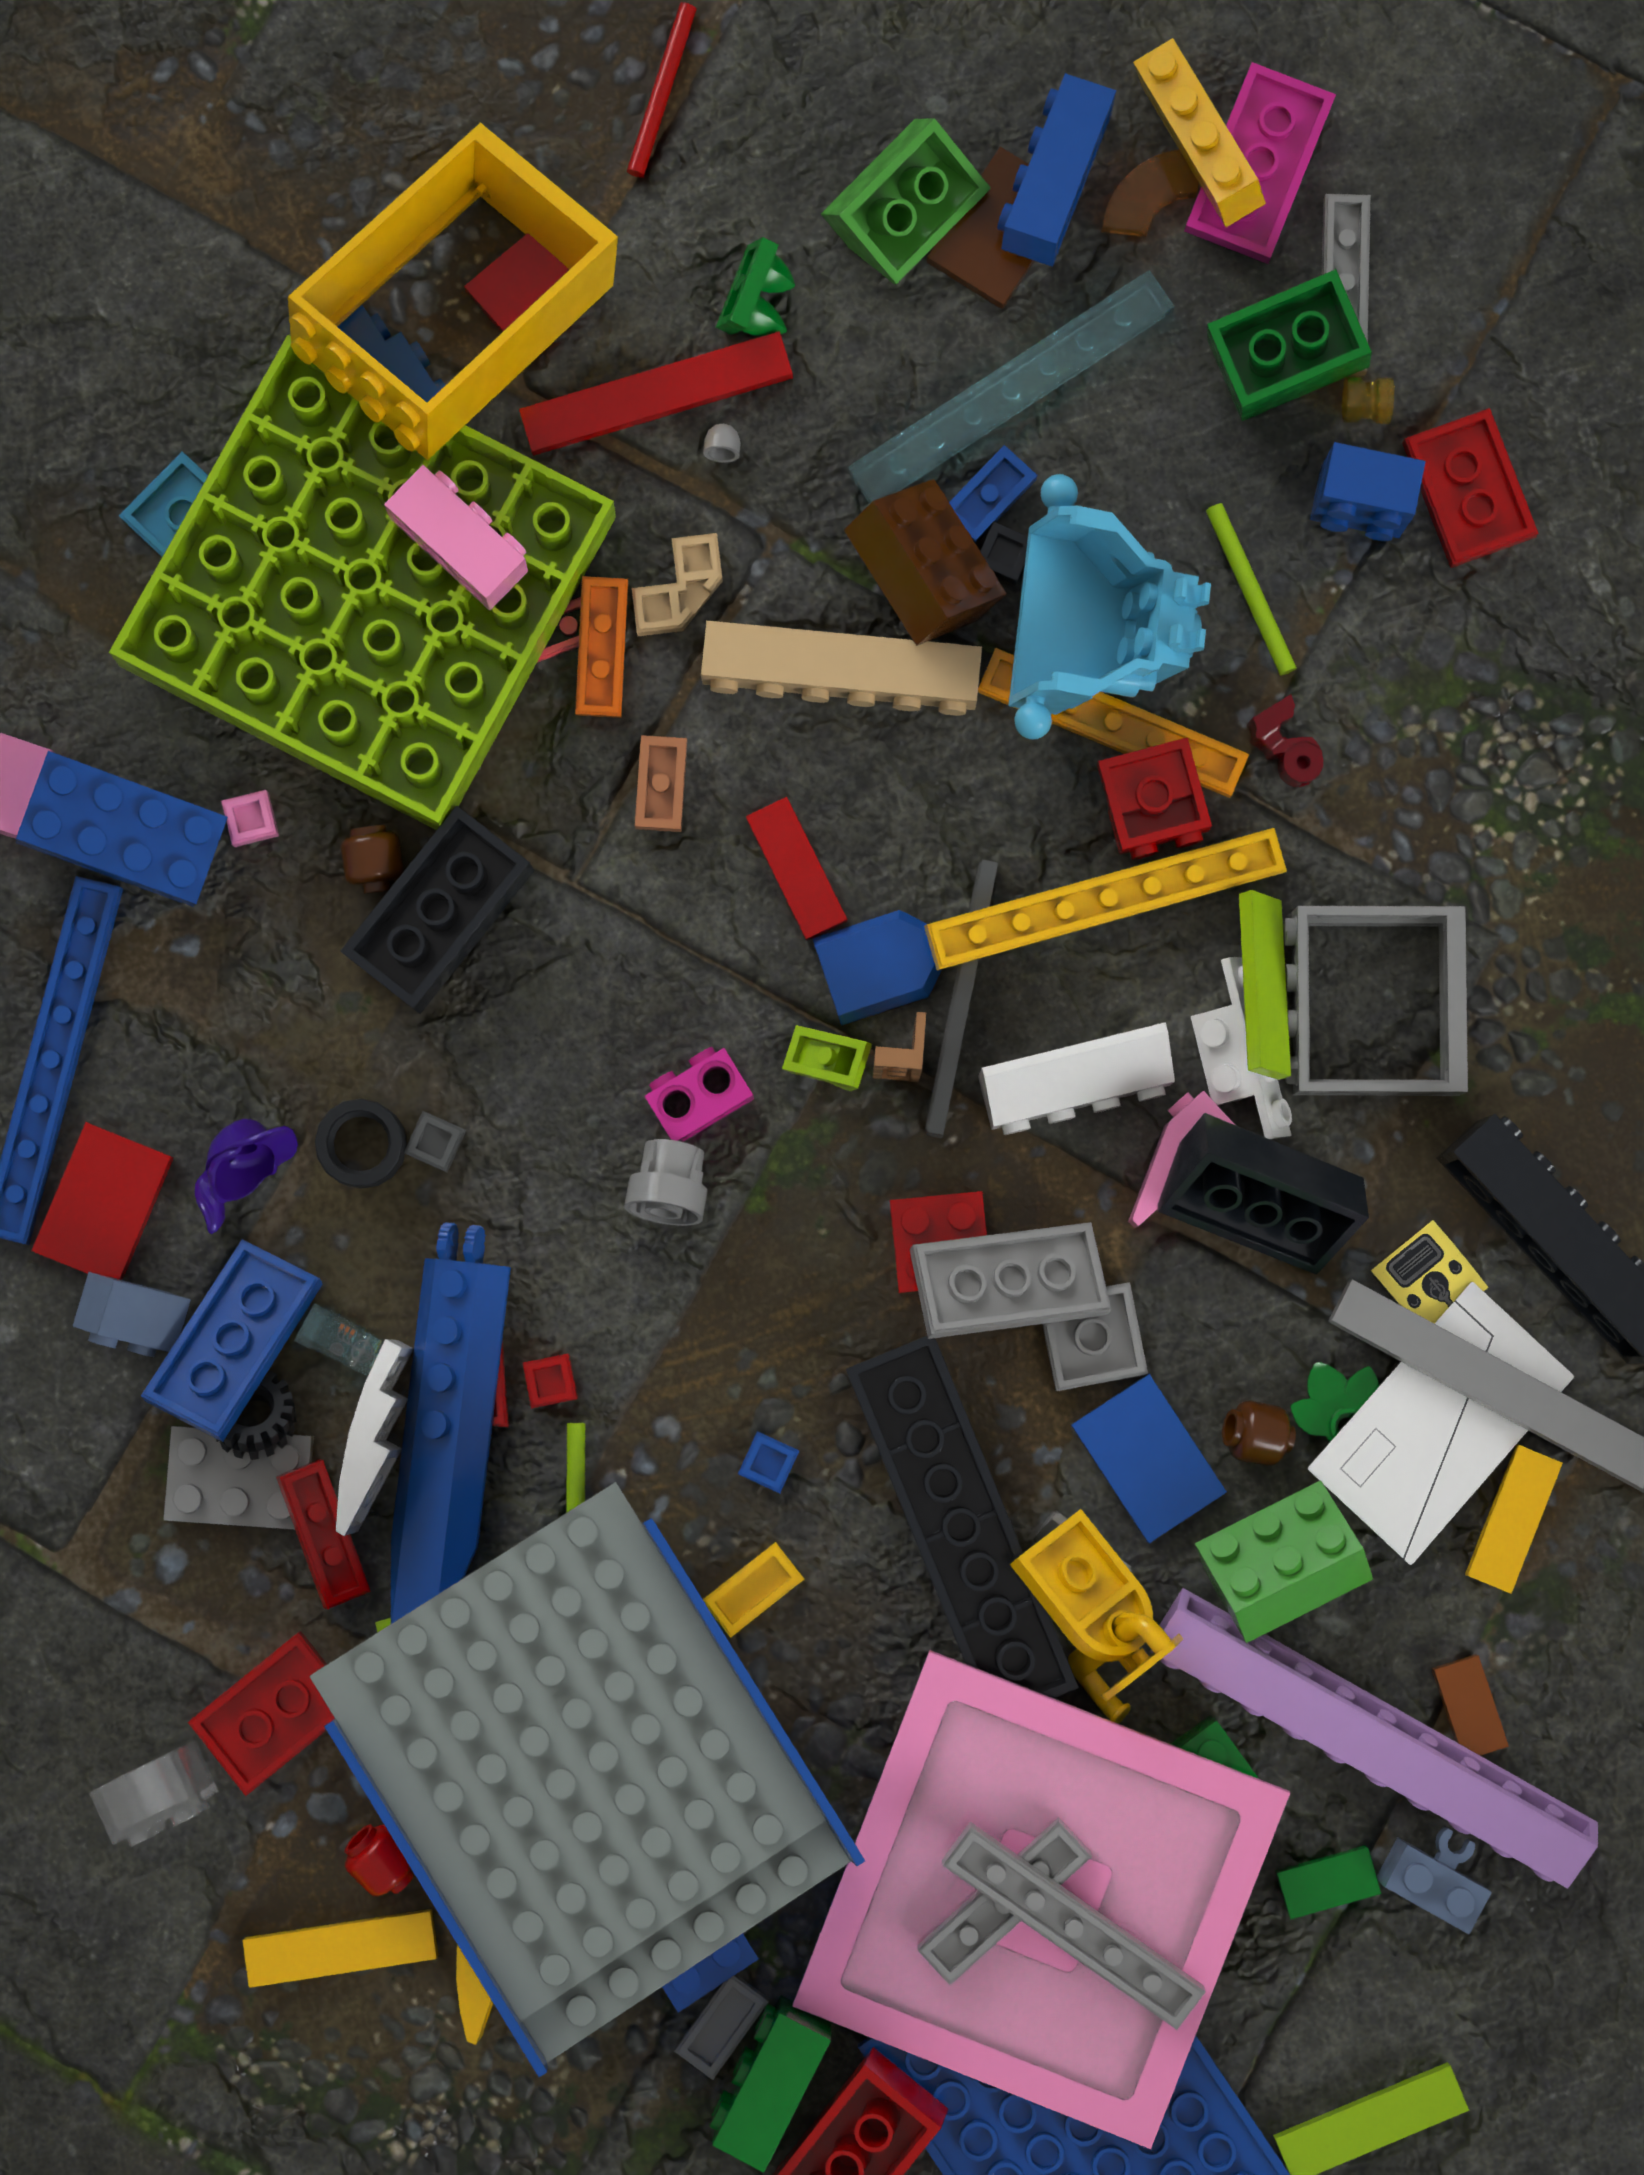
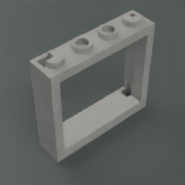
[1284,906,1468,1096]

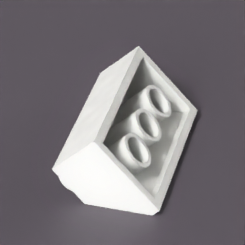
[978,1022,1175,1135]

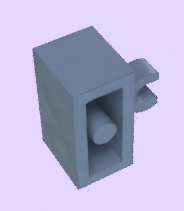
[73,1272,191,1357]
[1377,1826,1492,1934]

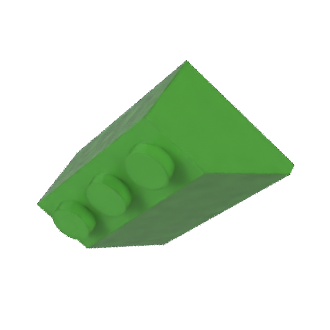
[821,118,991,284]

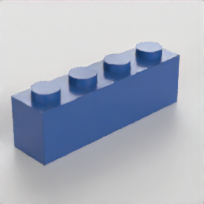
[997,73,1117,267]

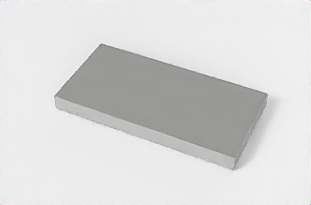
[910,1222,1111,1339]

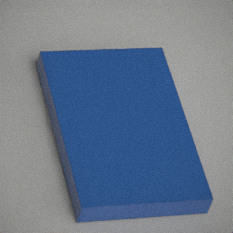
[1071,1374,1227,1543]

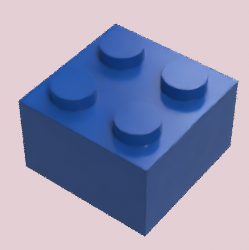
[1310,442,1426,541]

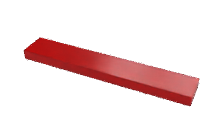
[519,331,793,456]

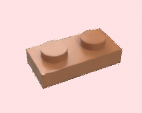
[635,735,688,832]

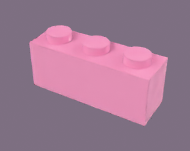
[384,465,528,611]

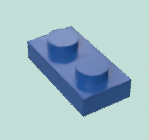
[949,445,1038,544]

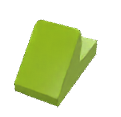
[782,1025,872,1091]

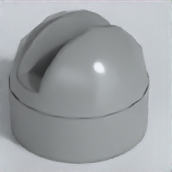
[703,423,741,463]

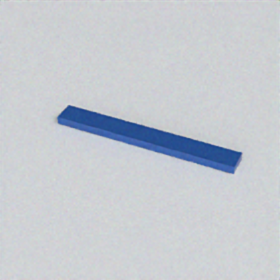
[0,876,123,1245]

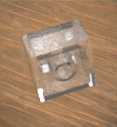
[89,1740,219,1847]

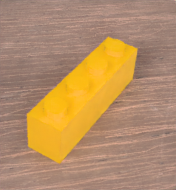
[1133,38,1266,227]

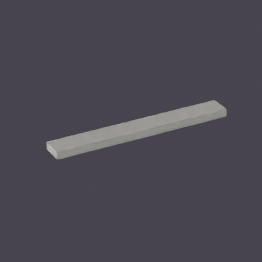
[1328,1279,1644,1493]

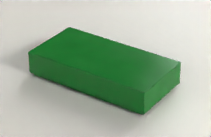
[1275,1845,1381,1920]

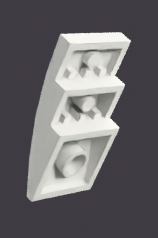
[336,1339,414,1536]

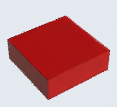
[523,1353,578,1409]

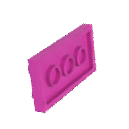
[1184,62,1336,264]

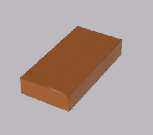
[1431,1654,1509,1756]

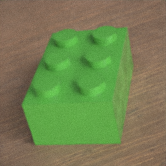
[1195,1480,1373,1643]

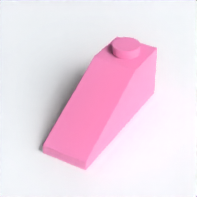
[1128,1091,1235,1228]

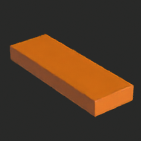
[575,576,628,718]

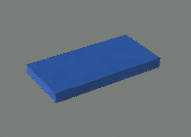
[141,1239,323,1442]

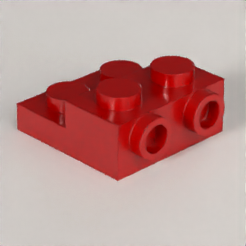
[1097,737,1212,860]

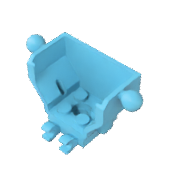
[1008,474,1211,739]

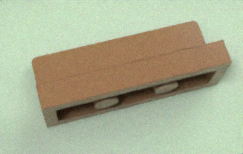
[873,1012,926,1082]

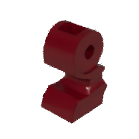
[1246,694,1323,787]

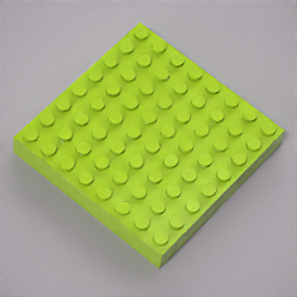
[109,335,616,830]

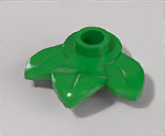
[1290,1362,1379,1443]

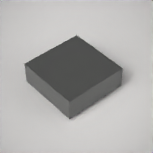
[404,1111,466,1173]

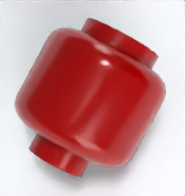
[344,1824,414,1896]

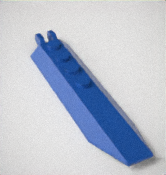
[391,1222,511,1624]

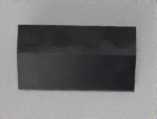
[1157,1113,1369,1275]

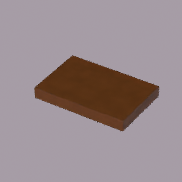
[927,146,1034,310]

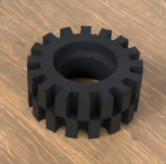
[215,1370,297,1460]

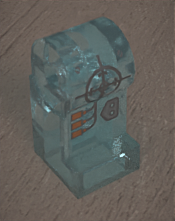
[294,1303,385,1376]

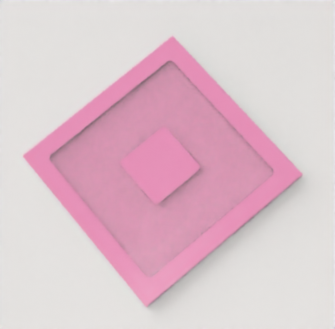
[792,1650,1290,2149]

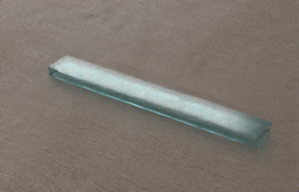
[848,270,1175,503]

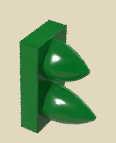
[715,237,795,336]

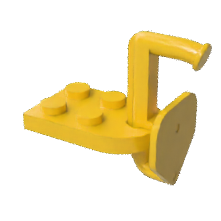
[1010,1509,1183,1724]

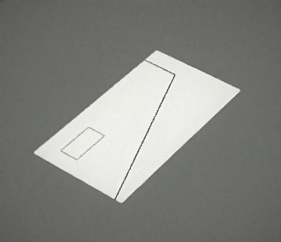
[1308,1282,1574,1565]

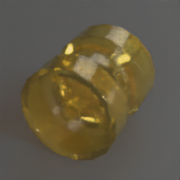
[1341,376,1394,424]

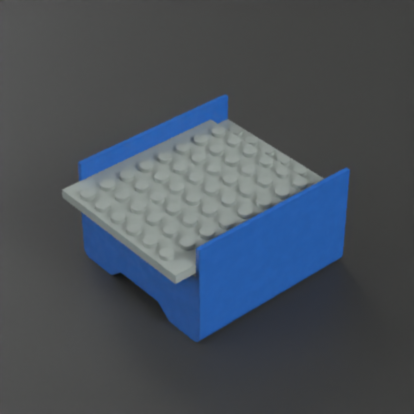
[309,1482,865,2077]

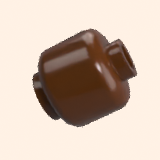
[341,825,404,894]
[1222,1400,1296,1466]

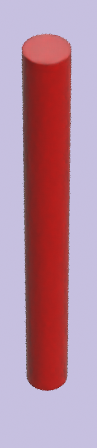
[627,2,697,178]

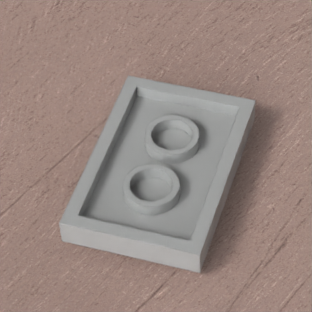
[164,1426,314,1530]

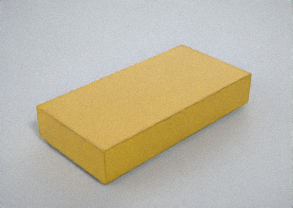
[703,1542,805,1638]

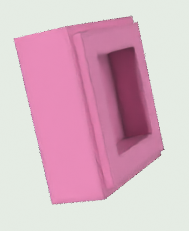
[221,790,279,847]

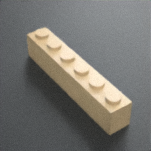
[701,620,982,716]

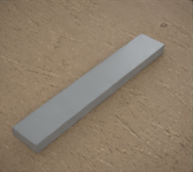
[942,1822,1206,2030]

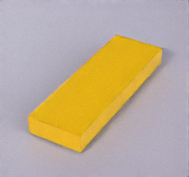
[1465,1445,1563,1594]

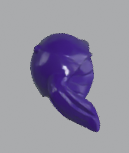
[195,1119,298,1234]

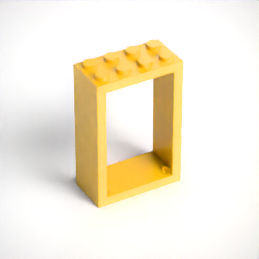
[288,122,618,460]

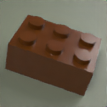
[844,479,1007,646]

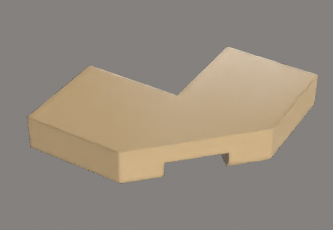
[632,533,723,636]

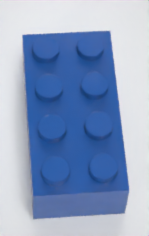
[16,751,228,907]

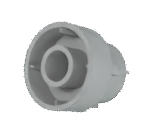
[624,1139,708,1226]

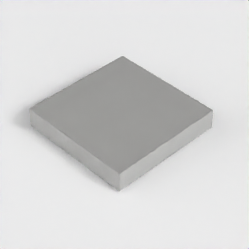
[1042,1282,1148,1391]

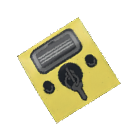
[1371,1220,1488,1324]

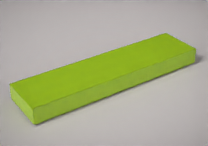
[1239,890,1291,1080]
[1273,2062,1469,2175]

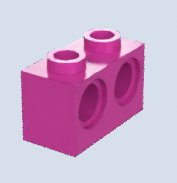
[645,1047,754,1142]

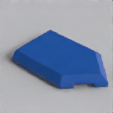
[812,910,942,1026]

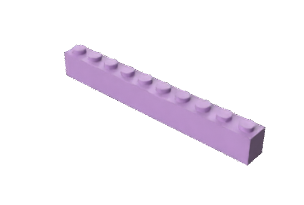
[1150,1588,1598,1889]

